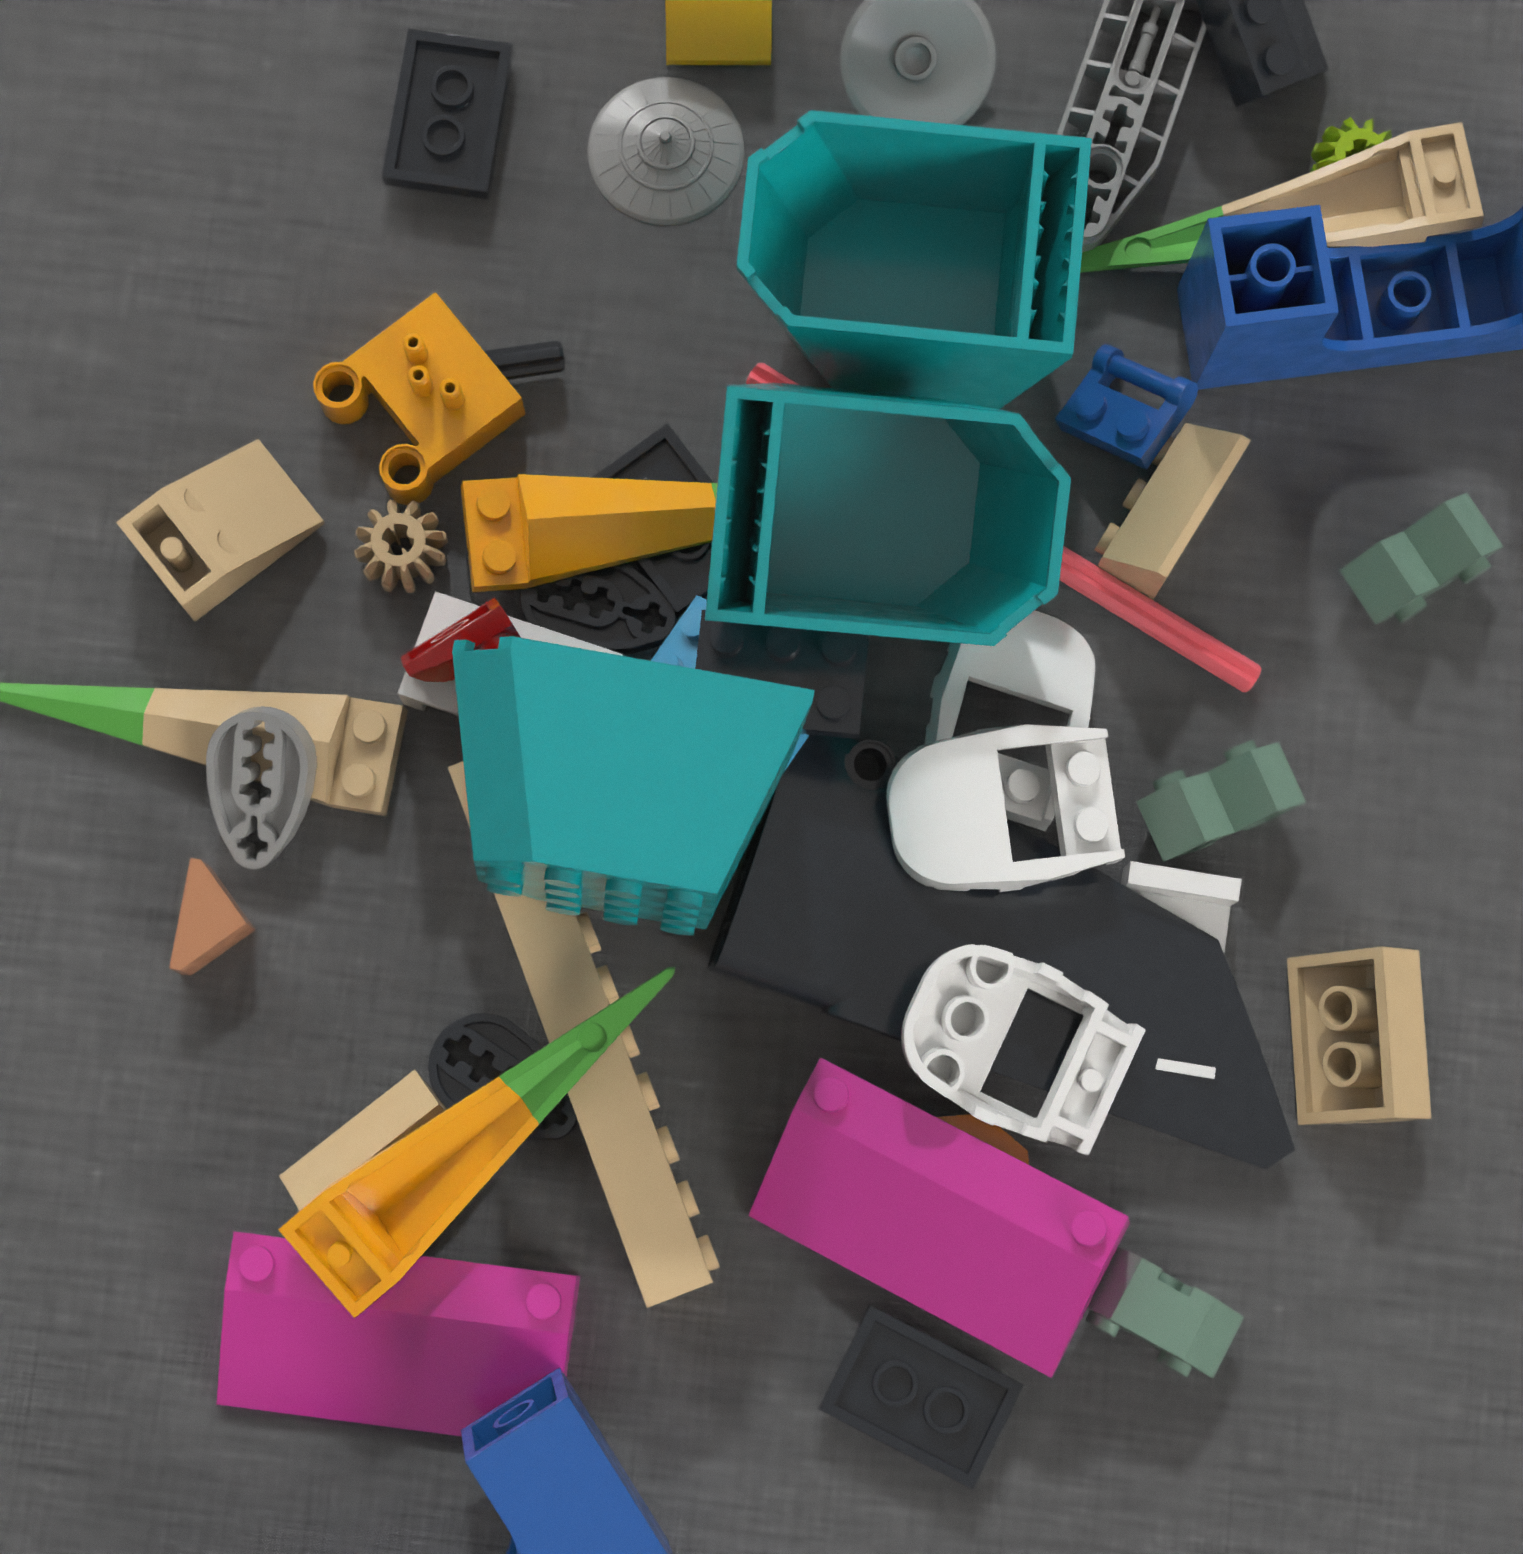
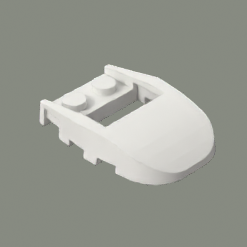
[925,610,1095,831]
[886,724,1125,892]
[901,944,1145,1155]

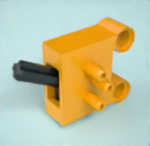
[313,292,566,506]

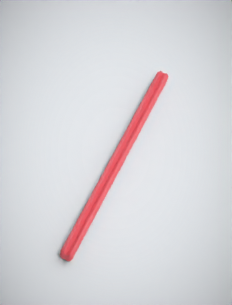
[746,363,1262,692]

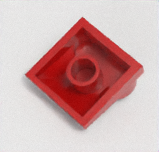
[401,597,521,682]

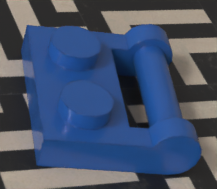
[1055,344,1198,470]

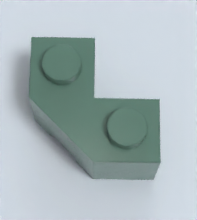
[1339,493,1504,625]
[1136,740,1306,862]
[1085,1247,1244,1378]

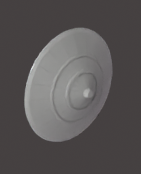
[840,0,996,125]
[587,77,745,226]

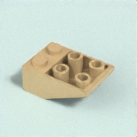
[116,439,325,622]

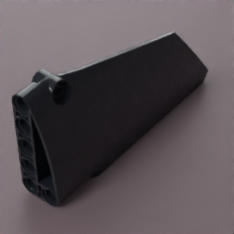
[707,735,1295,1170]

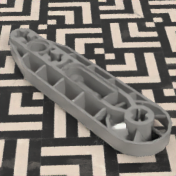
[1057,0,1206,252]

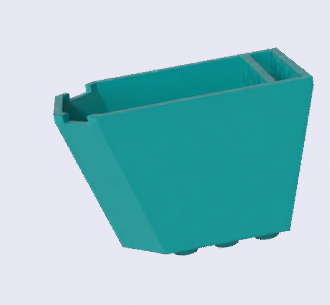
[736,110,1092,409]
[705,383,1071,646]
[452,636,814,935]

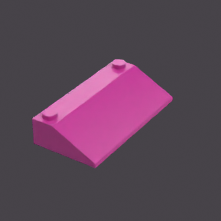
[748,1057,1130,1378]
[216,1231,580,1437]

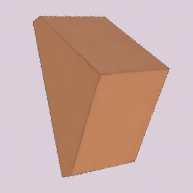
[169,858,255,976]

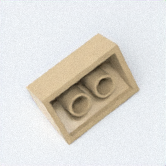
[1095,423,1251,600]
[1287,946,1432,1125]
[279,1070,447,1211]

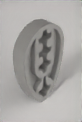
[206,706,317,869]

